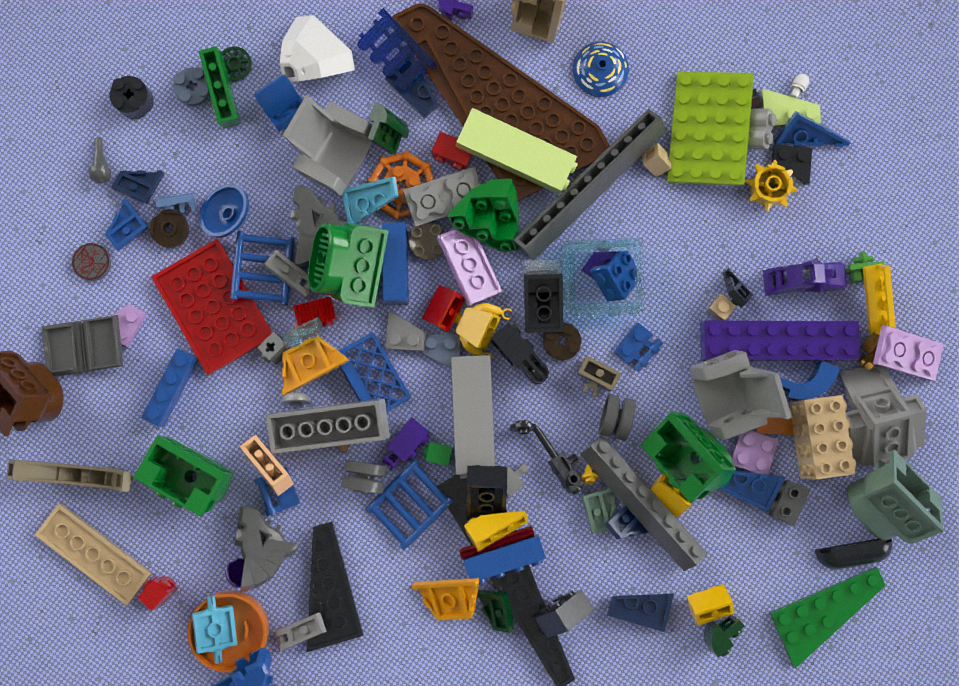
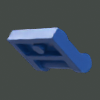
[254,467,300,516]

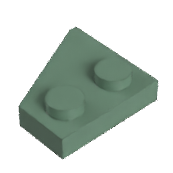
[581,488,616,534]

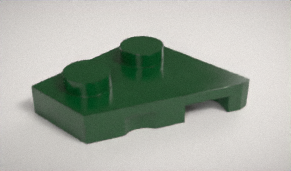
[477,590,514,633]

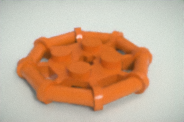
[367,150,434,220]

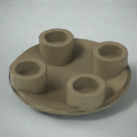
[408,222,444,260]

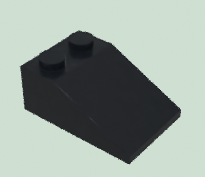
[524,273,564,333]
[466,465,507,520]

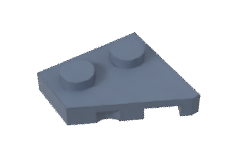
[421,334,460,369]

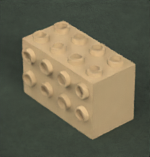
[789,395,856,479]

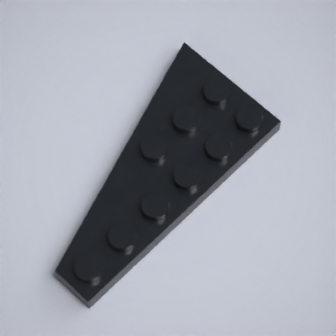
[306,521,364,653]

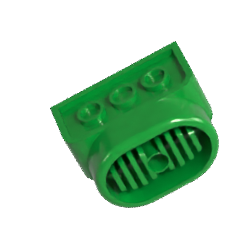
[308,223,389,308]
[640,412,736,503]
[133,435,234,517]

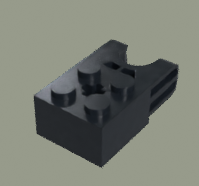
[491,322,549,385]

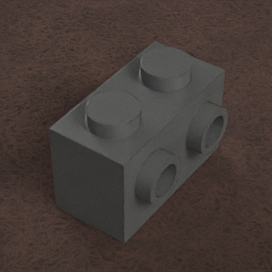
[768,480,810,526]

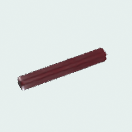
[459,526,535,559]

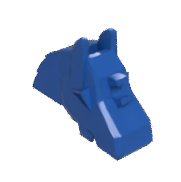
[212,648,275,686]

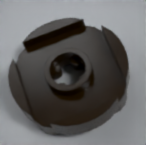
[149,209,189,248]
[543,322,581,361]

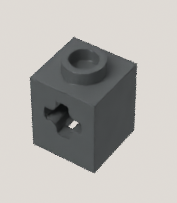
[257,332,292,365]

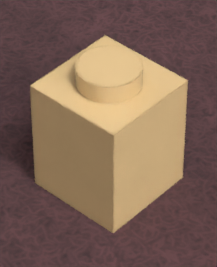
[706,294,736,321]

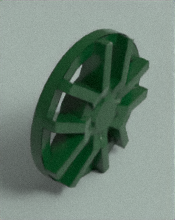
[222,46,252,82]

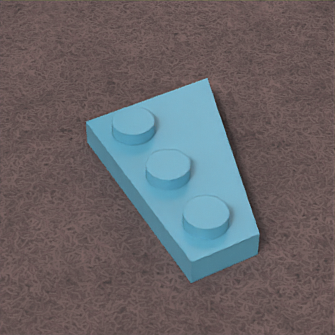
[342,177,399,224]

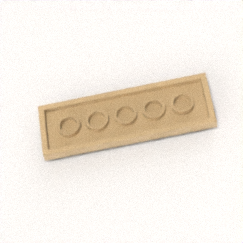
[35,503,152,606]

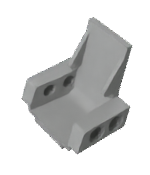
[283,95,373,196]
[690,350,792,440]
[838,364,927,467]

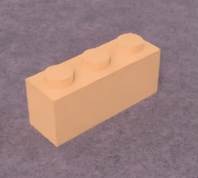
[239,435,294,496]

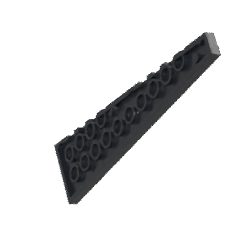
[437,475,575,686]

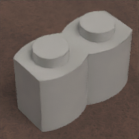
[748,109,776,150]

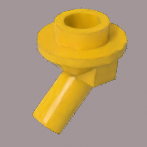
[580,464,599,485]

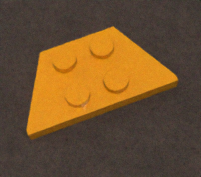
[282,335,349,395]
[411,578,479,620]

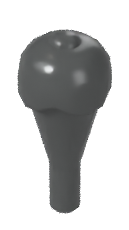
[88,137,111,184]

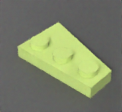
[761,89,821,127]

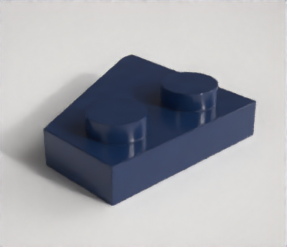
[605,505,649,540]

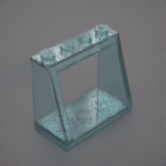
[562,238,644,317]

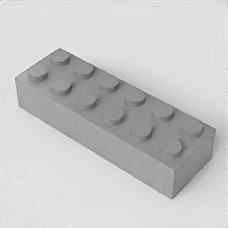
[266,398,390,454]

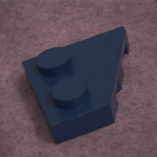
[111,170,164,205]

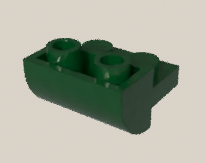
[368,103,409,155]
[704,615,745,657]

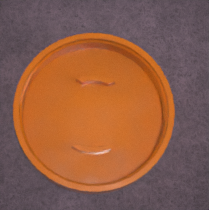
[187,590,269,673]

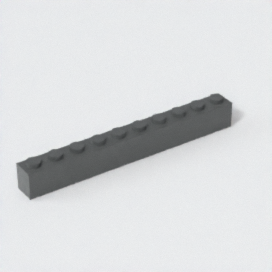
[514,109,667,261]

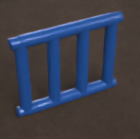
[230,231,294,306]
[365,460,454,550]

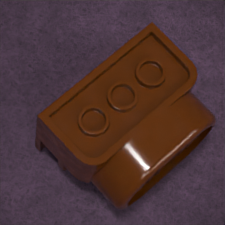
[0,351,64,437]

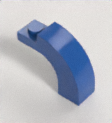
[780,361,840,400]

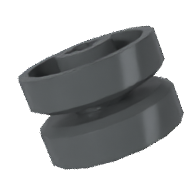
[599,394,636,441]
[341,460,387,493]

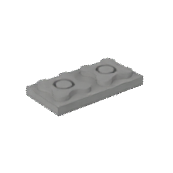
[403,167,481,227]

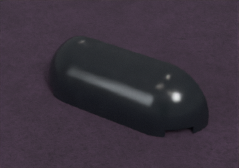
[815,538,892,569]

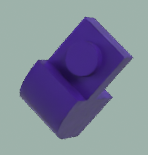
[438,0,473,21]

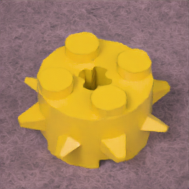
[745,160,797,211]

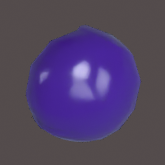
[225,558,245,588]

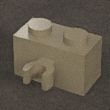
[577,356,622,397]

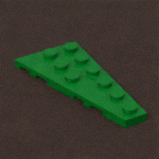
[769,567,886,668]

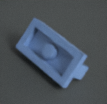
[155,192,197,213]

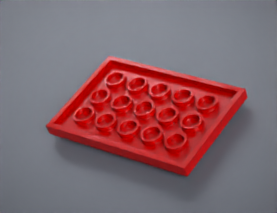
[151,238,273,376]

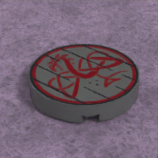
[72,243,111,281]

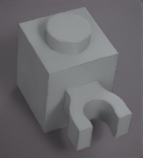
[507,463,529,497]

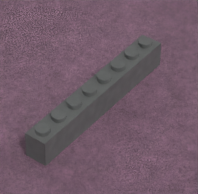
[580,435,707,571]

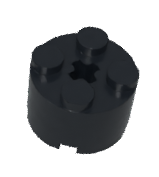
[109,76,154,119]

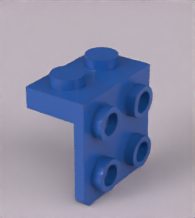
[254,75,303,132]
[590,247,641,302]

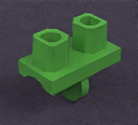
[846,251,885,283]

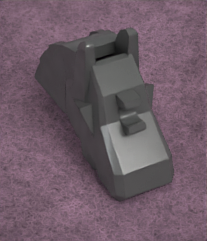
[290,185,347,268]
[235,505,297,592]

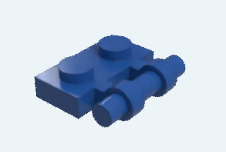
[614,322,663,372]

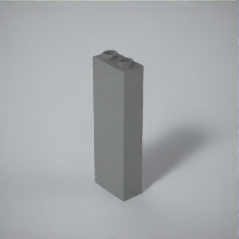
[451,355,495,478]

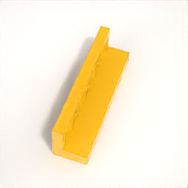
[863,264,896,336]

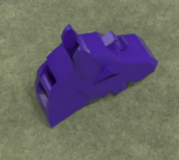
[763,258,847,296]

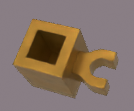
[857,332,880,371]

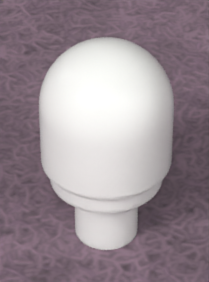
[790,74,810,98]

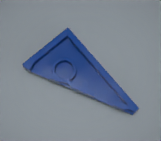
[774,111,851,147]

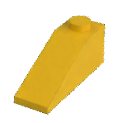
[464,510,529,552]

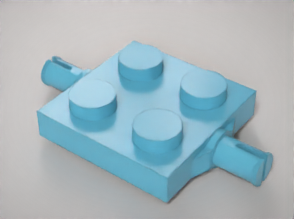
[192,595,237,664]

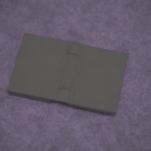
[42,315,123,377]

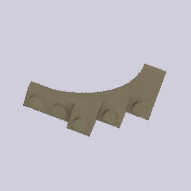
[6,459,133,492]

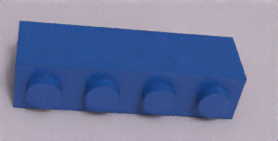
[141,348,199,427]
[463,534,546,584]

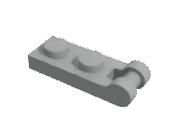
[263,250,310,298]
[275,613,327,651]

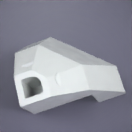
[280,15,355,82]

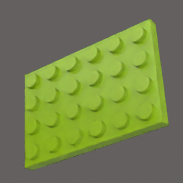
[667,71,754,186]

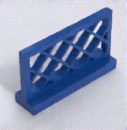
[338,332,411,412]

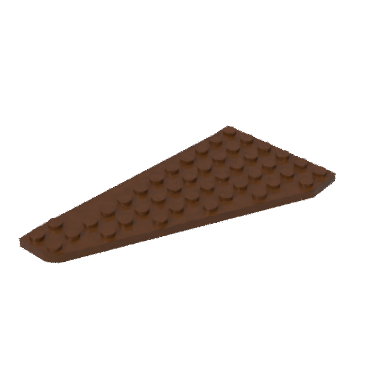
[392,4,610,202]

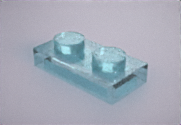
[283,317,322,349]

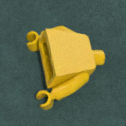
[454,303,512,357]

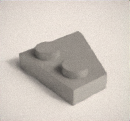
[386,312,426,351]

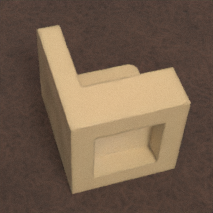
[642,143,672,177]

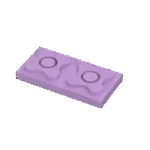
[437,229,503,306]
[873,326,944,381]

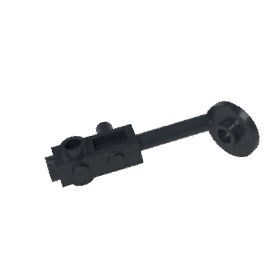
[510,420,584,495]

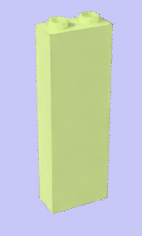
[455,108,578,194]

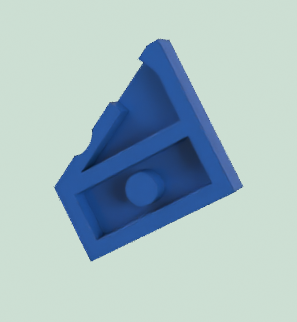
[105,198,149,251]

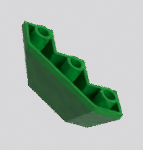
[448,179,519,252]

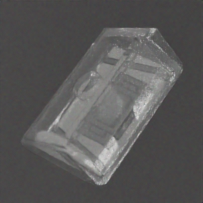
[522,259,562,274]

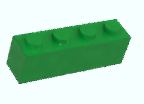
[198,46,242,129]

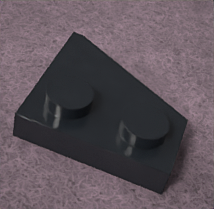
[772,144,812,185]
[722,268,753,308]

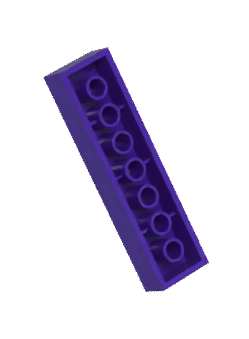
[700,320,860,361]

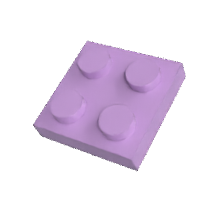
[731,430,779,474]

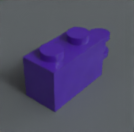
[382,417,430,471]

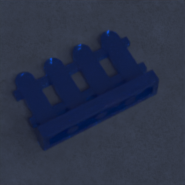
[357,8,437,91]

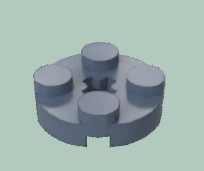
[173,67,210,106]

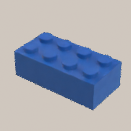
[379,222,409,305]

